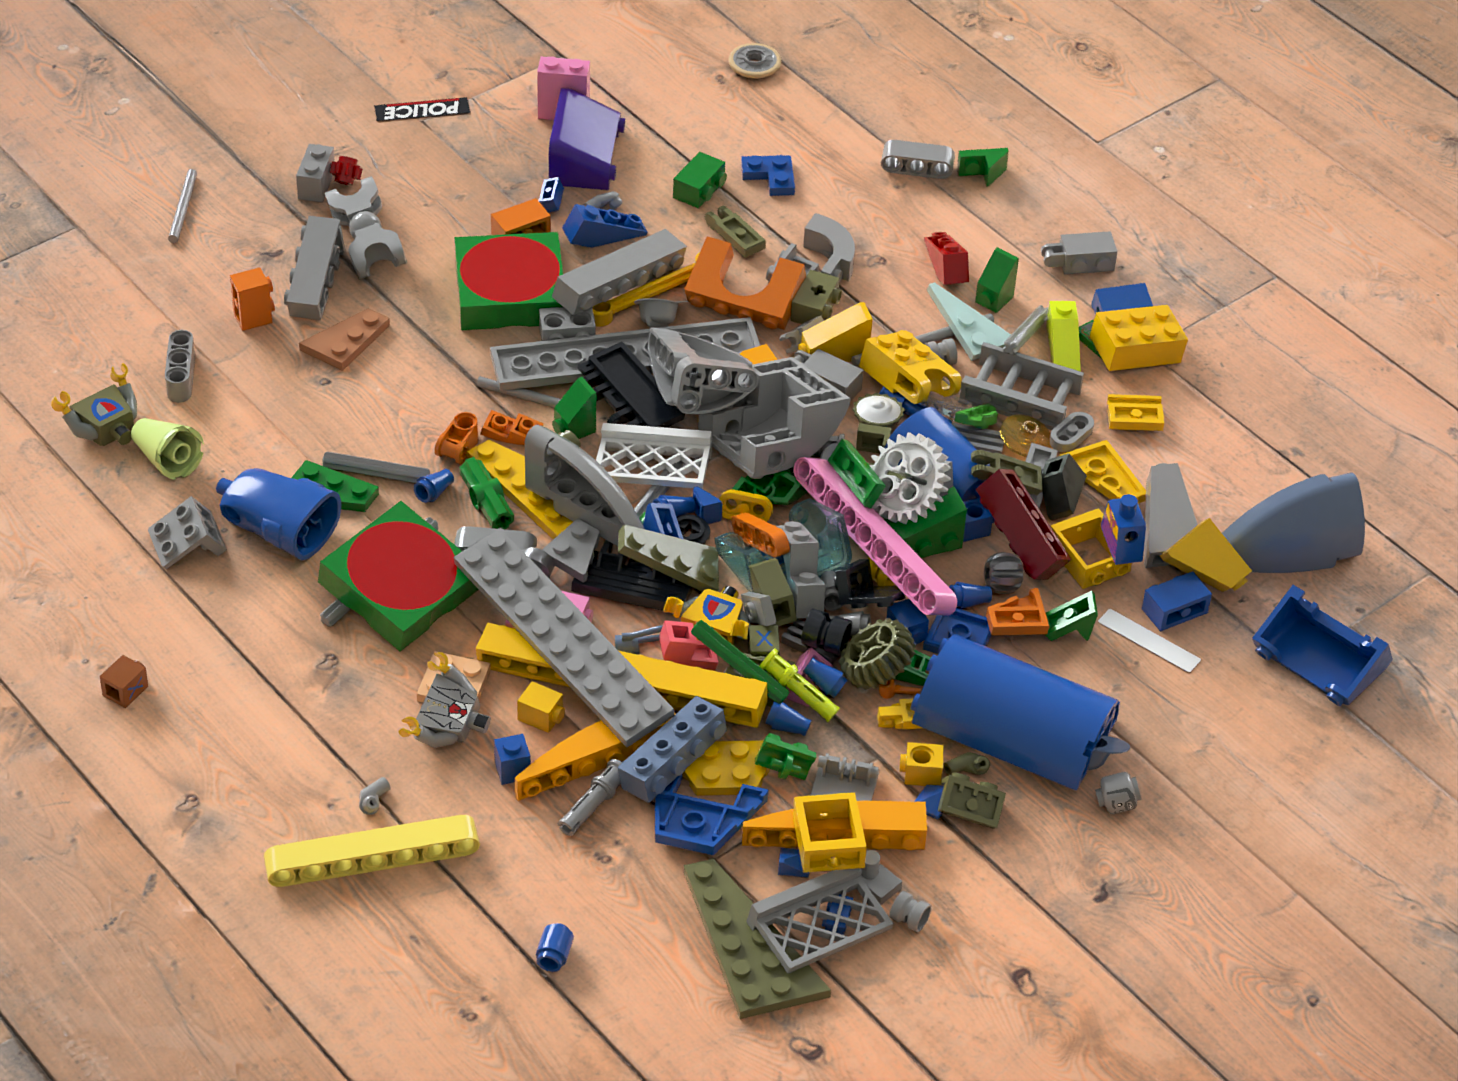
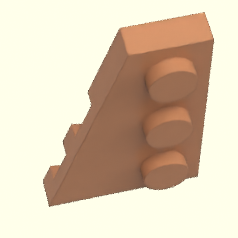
[299,308,390,371]

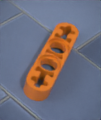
[731,512,790,558]

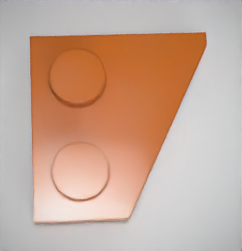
[986,588,1049,635]

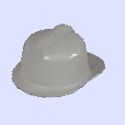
[634,298,689,328]

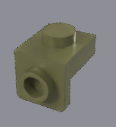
[856,423,892,454]

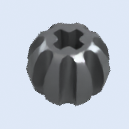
[984,552,1024,594]

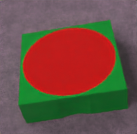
[454,232,563,330]
[318,501,479,652]

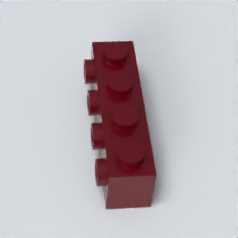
[976,469,1072,580]

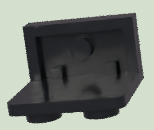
[834,559,906,609]

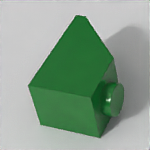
[975,247,1019,313]
[552,377,596,439]

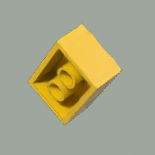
[1090,305,1188,371]

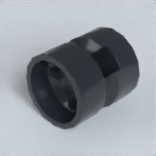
[801,608,853,656]

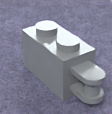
[1041,231,1117,274]
[794,349,863,401]

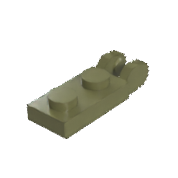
[704,206,766,258]
[971,449,1042,496]

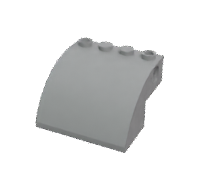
[698,357,850,479]

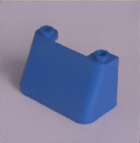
[1252,585,1393,706]

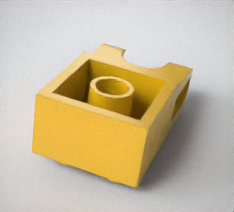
[859,330,962,404]

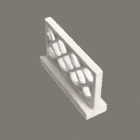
[596,423,712,489]

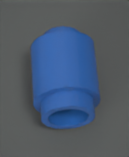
[536,923,574,972]

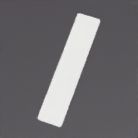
[1098,609,1201,672]

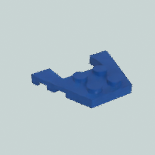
[655,774,769,855]

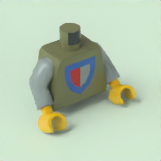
[51,363,137,446]

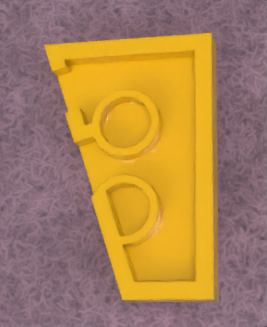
[1059,440,1146,504]

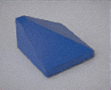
[914,785,944,820]
[778,848,809,878]

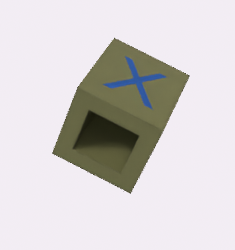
[748,625,780,657]

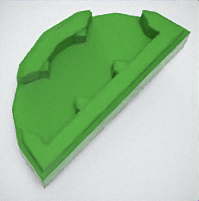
[954,403,998,429]

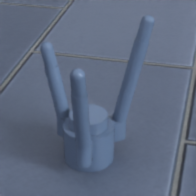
[615,625,663,654]

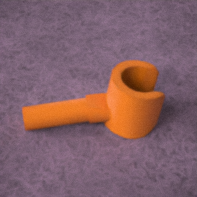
[879,678,920,699]

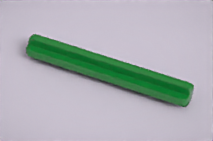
[691,620,789,704]

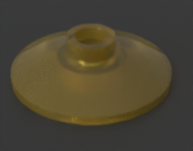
[1000,415,1051,457]

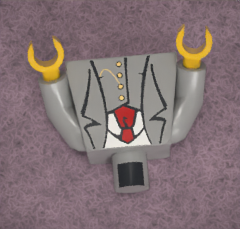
[399,652,491,748]

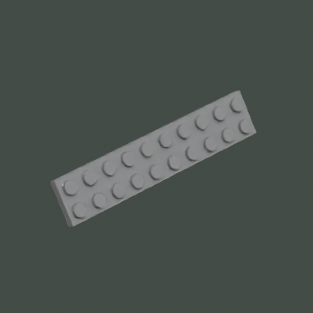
[490,317,760,391]
[454,528,675,747]

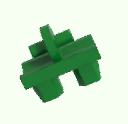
[755,733,816,780]

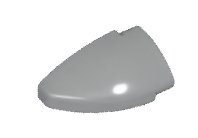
[648,327,758,414]

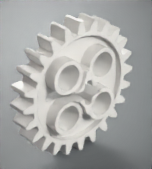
[869,433,951,524]

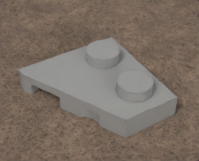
[542,518,600,583]

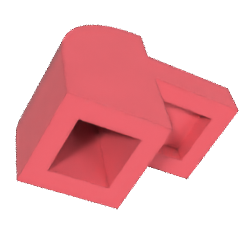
[659,620,719,671]

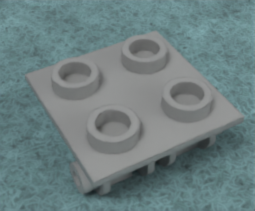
[810,753,880,801]

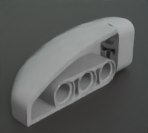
[525,425,644,546]

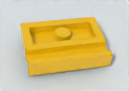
[1107,394,1164,431]

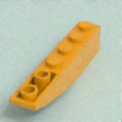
[515,696,676,801]
[742,801,927,850]

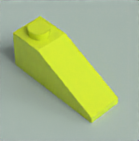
[1046,301,1081,372]

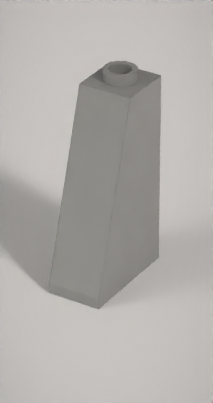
[1144,463,1198,568]

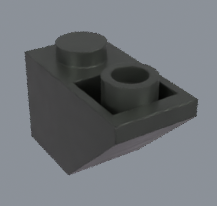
[1042,453,1087,521]

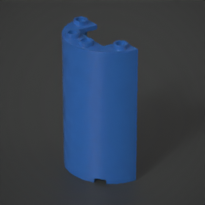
[911,634,1120,791]

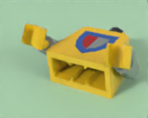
[663,586,750,645]

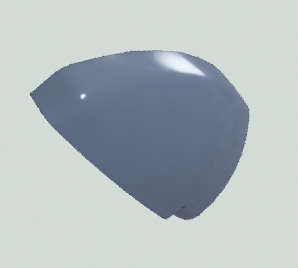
[1222,472,1365,573]

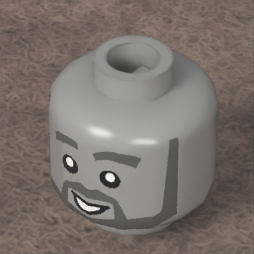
[1095,772,1142,814]

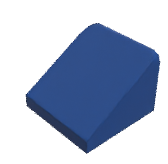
[693,486,723,524]

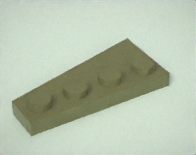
[618,524,719,592]

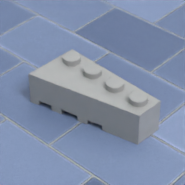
[284,216,345,320]

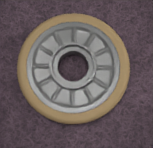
[728,43,781,78]

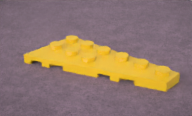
[467,440,573,539]

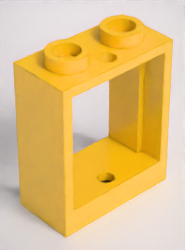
[1051,508,1132,589]
[793,792,867,873]

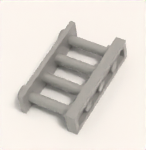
[959,342,1084,430]

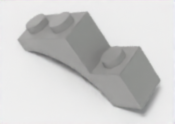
[776,521,825,618]

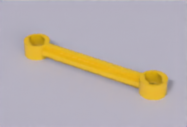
[592,252,700,327]

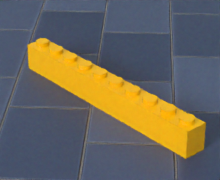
[476,623,768,728]

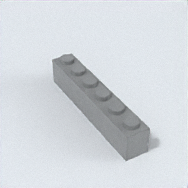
[552,229,687,315]

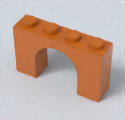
[684,236,806,330]

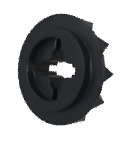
[676,515,710,545]

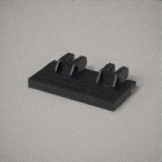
[578,341,685,428]
[571,540,693,611]

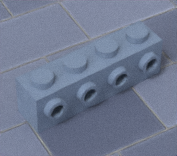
[617,696,727,803]

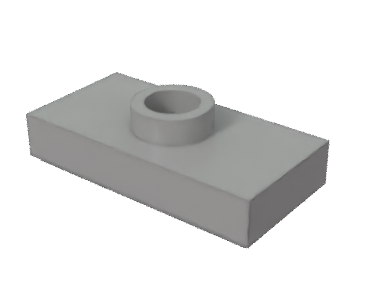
[741,592,776,626]

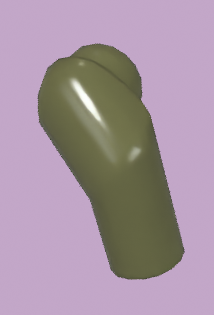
[944,752,990,776]

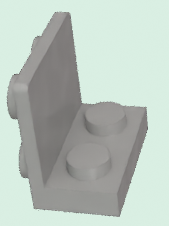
[148,496,227,569]

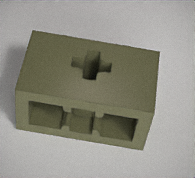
[791,269,842,324]

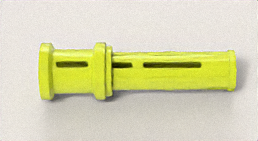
[759,648,840,722]

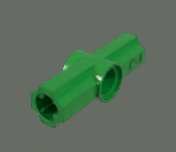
[459,457,514,530]

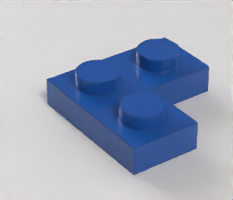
[741,155,795,196]

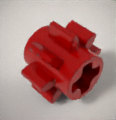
[329,156,363,185]

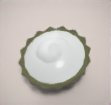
[852,393,905,428]

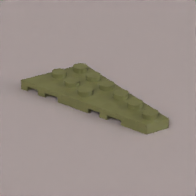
[684,859,831,1019]

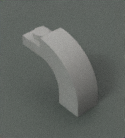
[803,213,855,283]

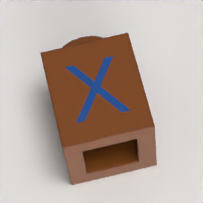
[99,655,149,709]

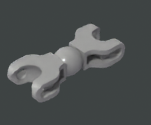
[325,176,407,280]

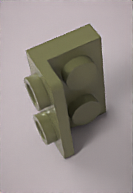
[937,773,1006,829]

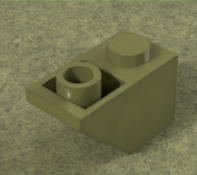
[749,558,797,626]

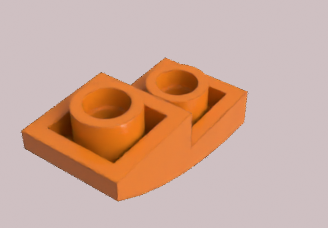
[480,410,544,445]

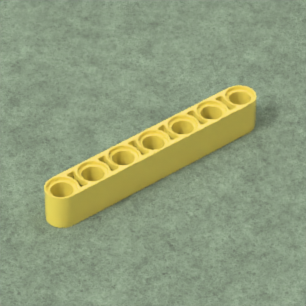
[264,815,480,887]

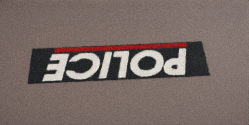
[374,97,470,121]

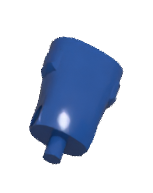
[885,407,990,502]
[216,468,341,560]

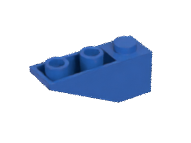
[562,204,648,248]

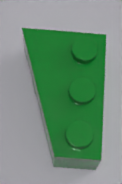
[884,486,967,558]

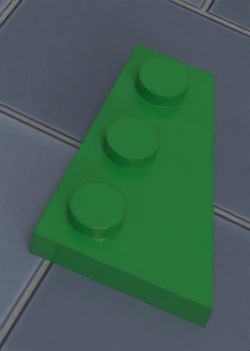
[292,460,379,512]

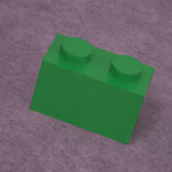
[673,152,727,209]

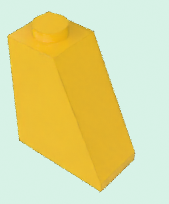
[798,302,873,362]
[1160,518,1252,592]

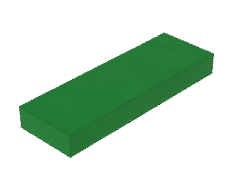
[828,439,886,508]

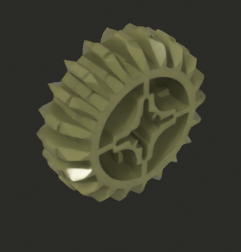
[838,618,916,690]

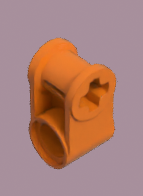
[435,412,479,464]

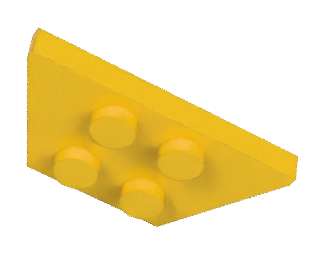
[682,740,770,796]

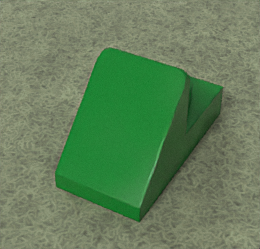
[957,148,1009,187]
[1045,591,1098,641]

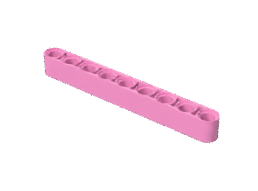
[793,457,957,616]

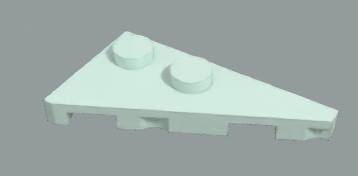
[927,282,1011,361]

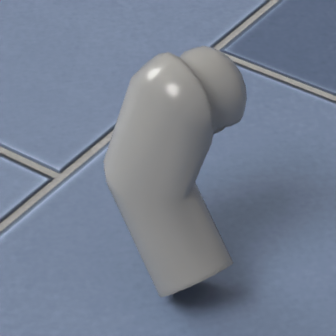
[584,191,622,209]
[359,777,391,815]

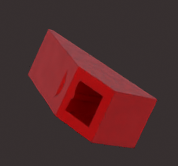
[924,232,969,285]

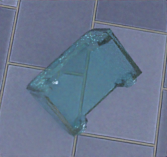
[714,498,852,592]

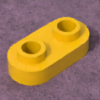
[719,489,773,522]

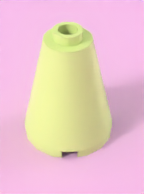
[131,418,204,479]

